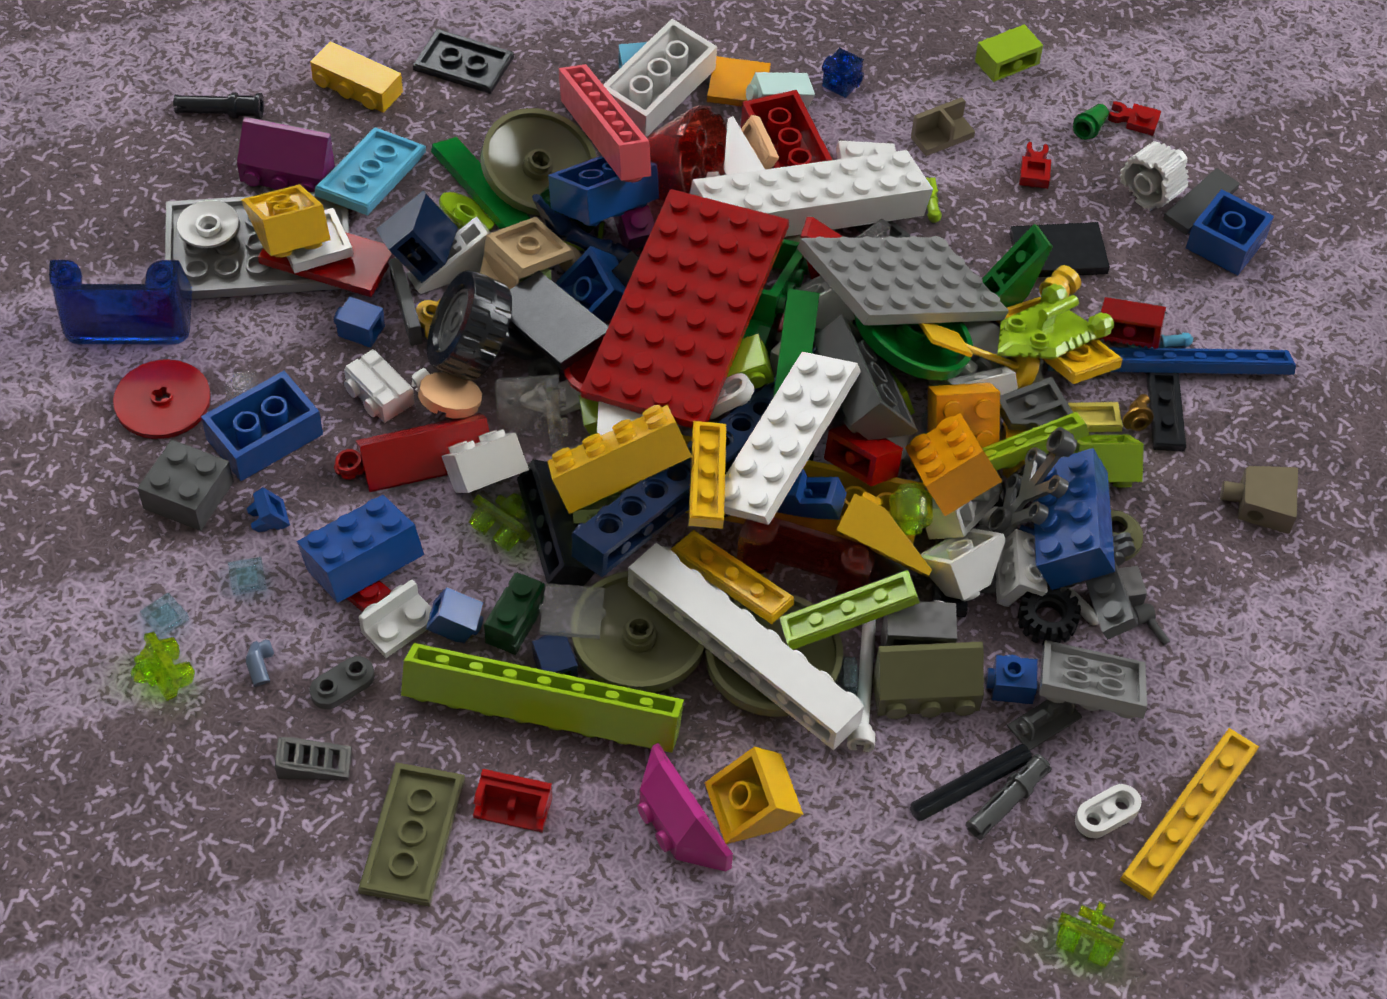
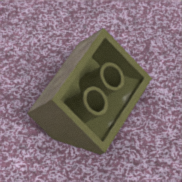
[873,642,984,719]

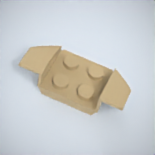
[480,217,582,289]

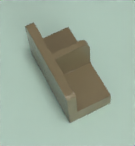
[911,97,975,156]

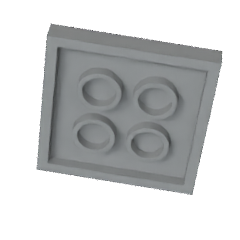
[1039,640,1147,719]

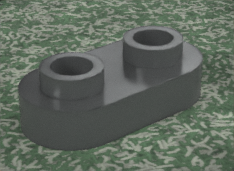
[310,656,375,709]

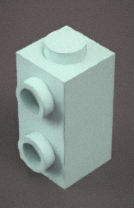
[746,72,815,110]

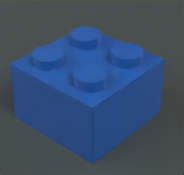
[1186,189,1274,276]

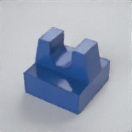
[247,487,290,532]

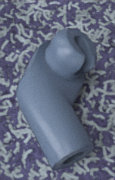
[246,639,274,687]

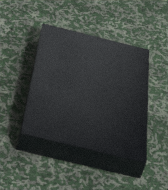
[413,29,514,94]
[1009,222,1110,277]

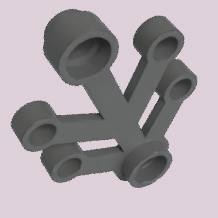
[988,427,1077,538]

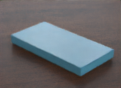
[315,127,426,216]

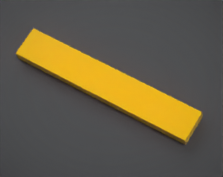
[1120,728,1259,901]

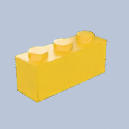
[310,41,403,113]

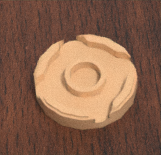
[418,372,482,419]

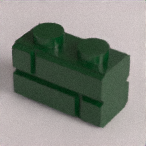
[484,572,546,655]

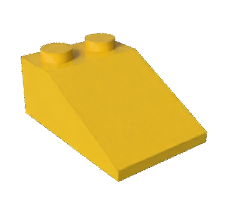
[241,184,331,257]
[836,491,932,578]

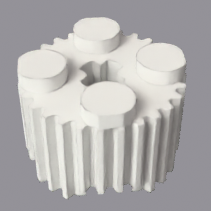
[1120,141,1189,211]

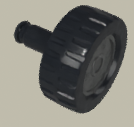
[427,270,545,380]

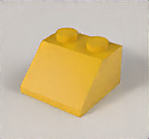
[704,746,803,844]

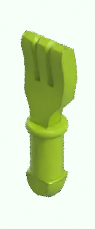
[926,177,942,223]

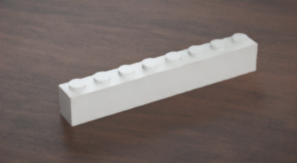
[628,543,864,750]

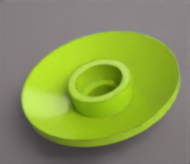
[439,192,494,231]

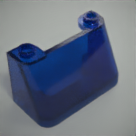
[49,260,192,345]

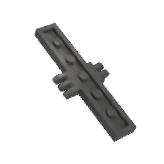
[1064,532,1139,640]

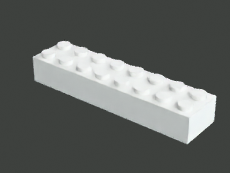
[689,150,933,237]

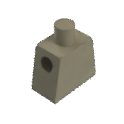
[1220,466,1298,534]

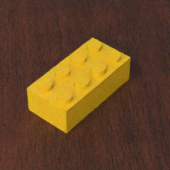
[547,405,692,514]

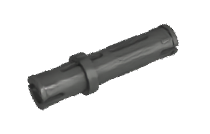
[965,754,1052,840]

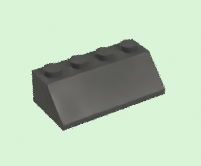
[814,314,918,440]

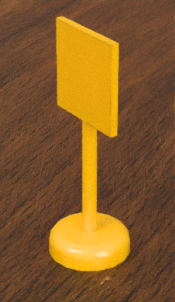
[918,323,1040,389]

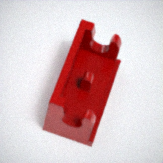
[473,769,552,833]

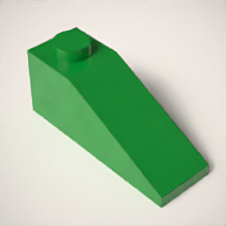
[982,224,1053,308]

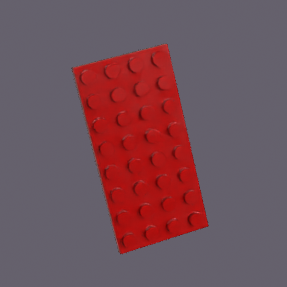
[580,189,789,428]

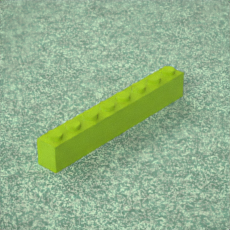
[401,643,684,753]

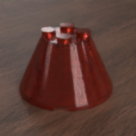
[646,105,727,207]

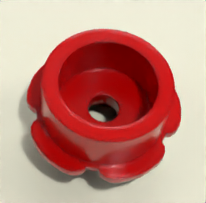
[334,449,364,480]

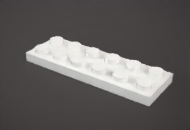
[724,352,861,525]

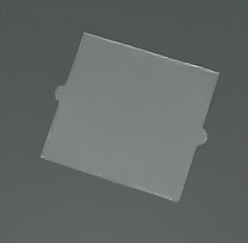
[539,584,606,639]

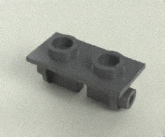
[1007,699,1082,751]

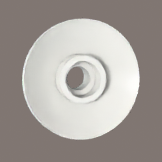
[177,200,239,248]

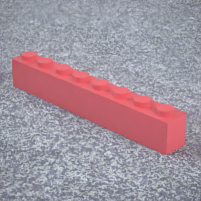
[558,64,651,182]

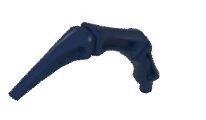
[532,194,632,263]

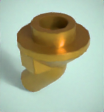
[1122,394,1154,431]

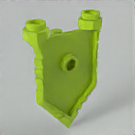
[997,284,1114,360]

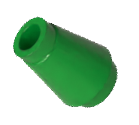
[1073,104,1109,140]

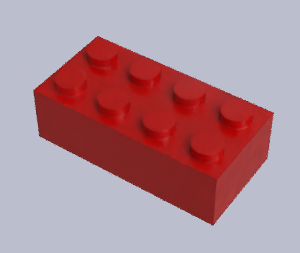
[741,90,833,168]

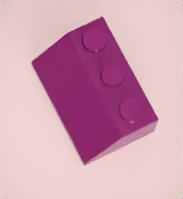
[237,117,335,192]

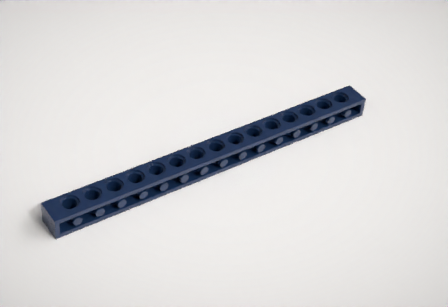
[571,319,857,577]

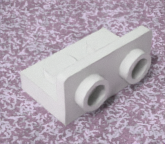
[995,529,1048,607]
[359,580,432,658]

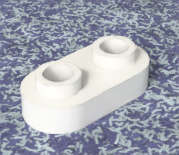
[709,373,754,420]
[1075,784,1141,838]

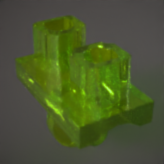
[468,493,532,551]
[131,632,195,701]
[1055,901,1125,968]

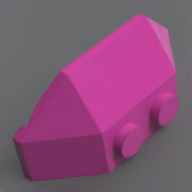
[637,743,733,872]

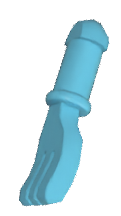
[1127,333,1193,348]

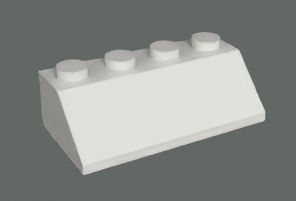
[603,19,717,137]

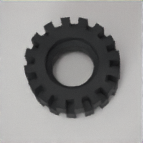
[1017,583,1081,645]

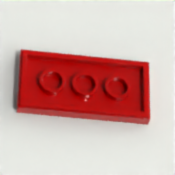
[258,232,395,297]

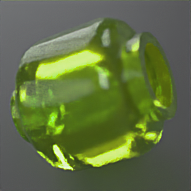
[889,483,933,535]

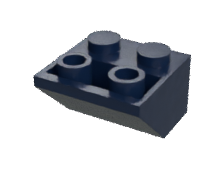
[376,190,458,283]

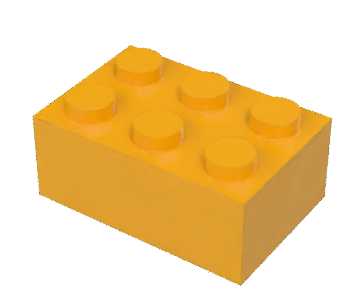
[905,413,1002,516]

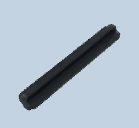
[910,744,1032,821]

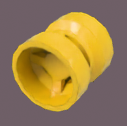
[1039,265,1081,296]

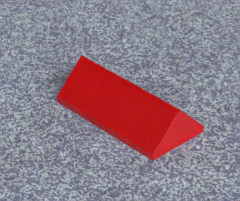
[355,413,490,492]

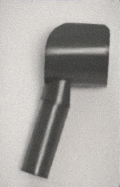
[1133,603,1170,645]

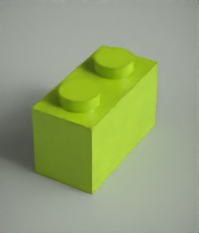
[975,24,1043,82]

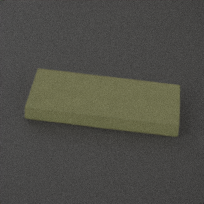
[358,762,465,907]

